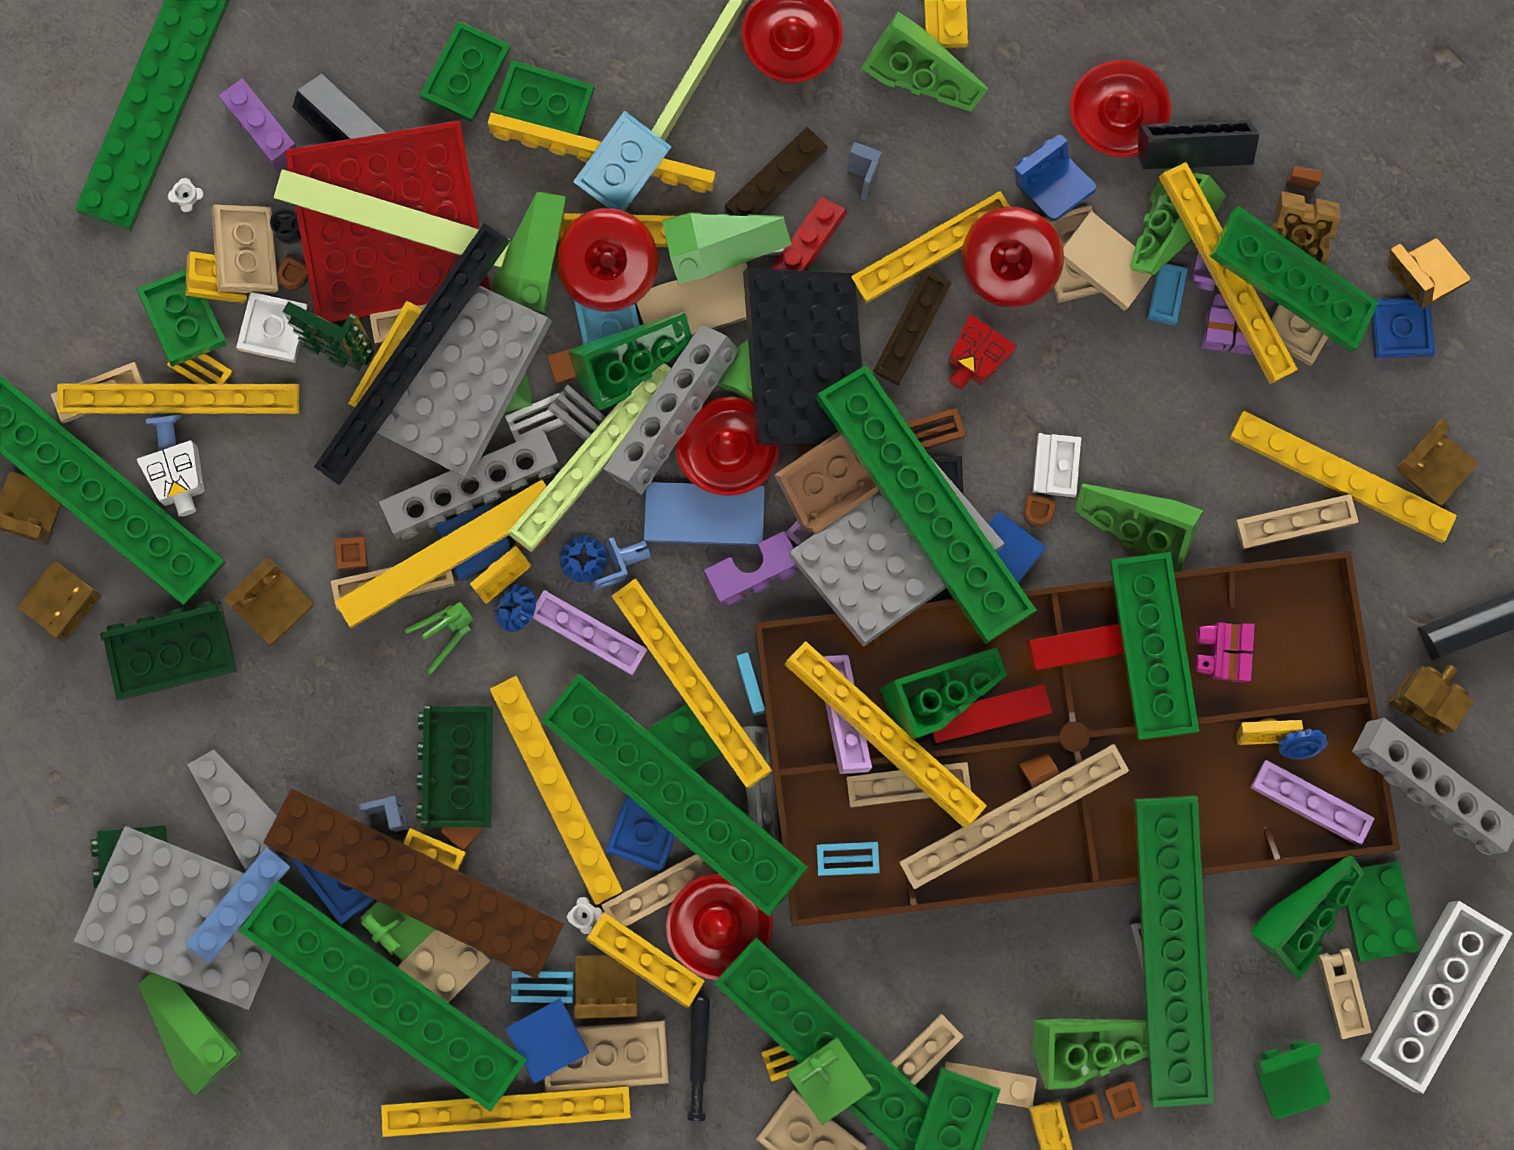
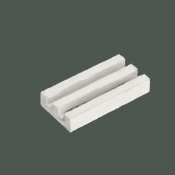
[505,393,569,442]

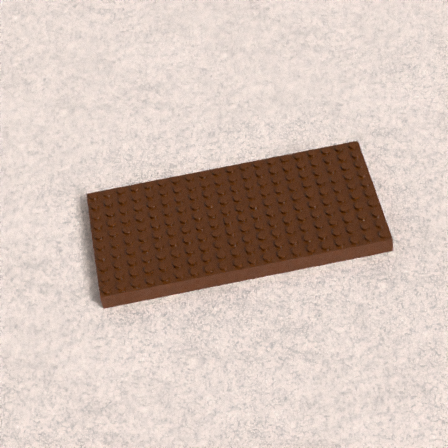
[755,551,1400,927]

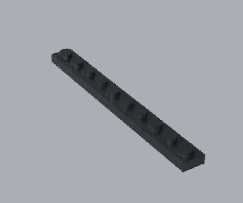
[314,223,510,485]

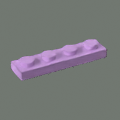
[532,590,648,676]
[823,655,872,774]
[1250,760,1375,846]

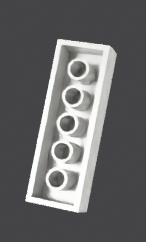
[1360,901,1512,1094]

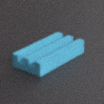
[736,653,765,717]
[816,842,879,876]
[511,971,574,1003]

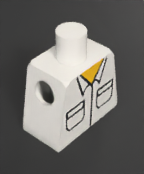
[137,440,204,516]

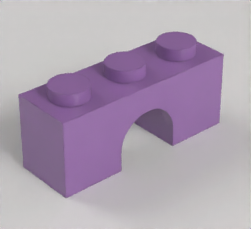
[219,78,297,173]
[704,531,798,607]

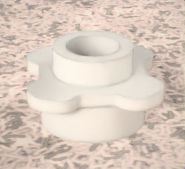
[168,178,204,212]
[567,897,602,934]

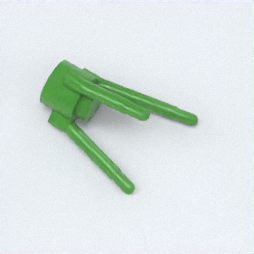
[405,602,474,674]

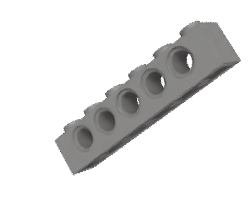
[603,324,739,495]
[379,430,560,540]
[1352,718,1514,855]

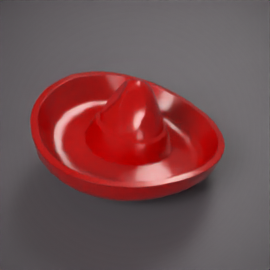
[742,0,843,84]
[1070,60,1171,158]
[961,207,1064,308]
[556,208,658,312]
[676,397,780,496]
[666,873,773,980]

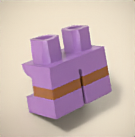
[1201,294,1254,355]

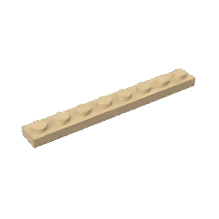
[899,744,1129,889]

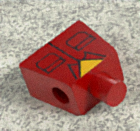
[948,314,1017,390]

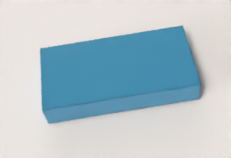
[1147,263,1188,326]

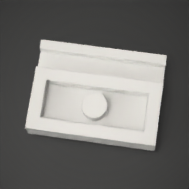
[1032,433,1081,497]

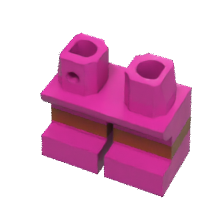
[1194,622,1255,683]

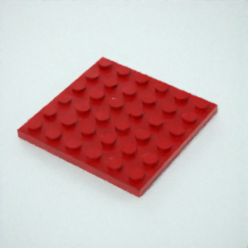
[285,120,491,323]

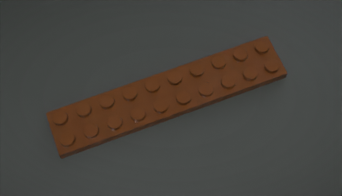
[263,788,565,980]

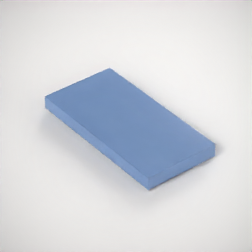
[644,482,765,546]

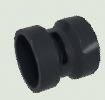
[270,208,301,245]

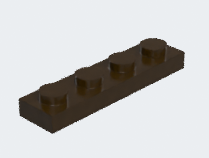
[725,127,828,216]
[873,269,952,386]

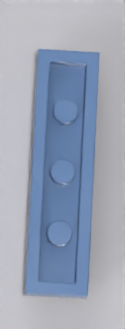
[185,847,290,964]

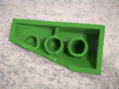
[1075,484,1204,572]

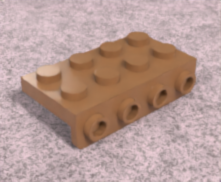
[774,431,879,534]

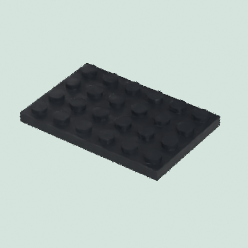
[743,268,862,446]

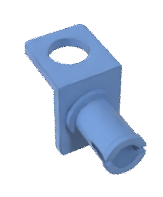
[145,414,183,451]
[592,537,650,591]

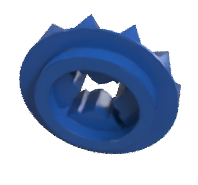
[559,535,607,583]
[494,584,536,632]
[1278,729,1328,759]

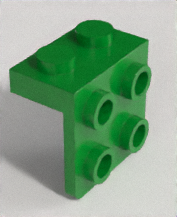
[1252,1038,1331,1119]

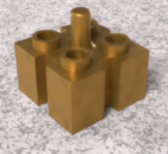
[1270,191,1341,266]
[1388,665,1474,737]

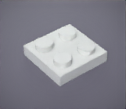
[236,292,310,363]

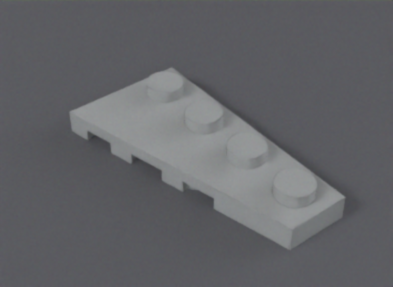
[187,750,280,870]

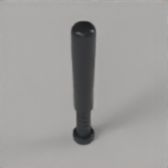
[687,996,710,1121]

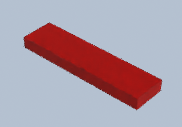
[1026,624,1124,671]
[932,684,1052,744]

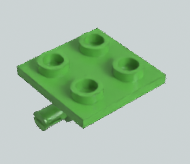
[361,901,435,962]
[786,1037,873,1125]

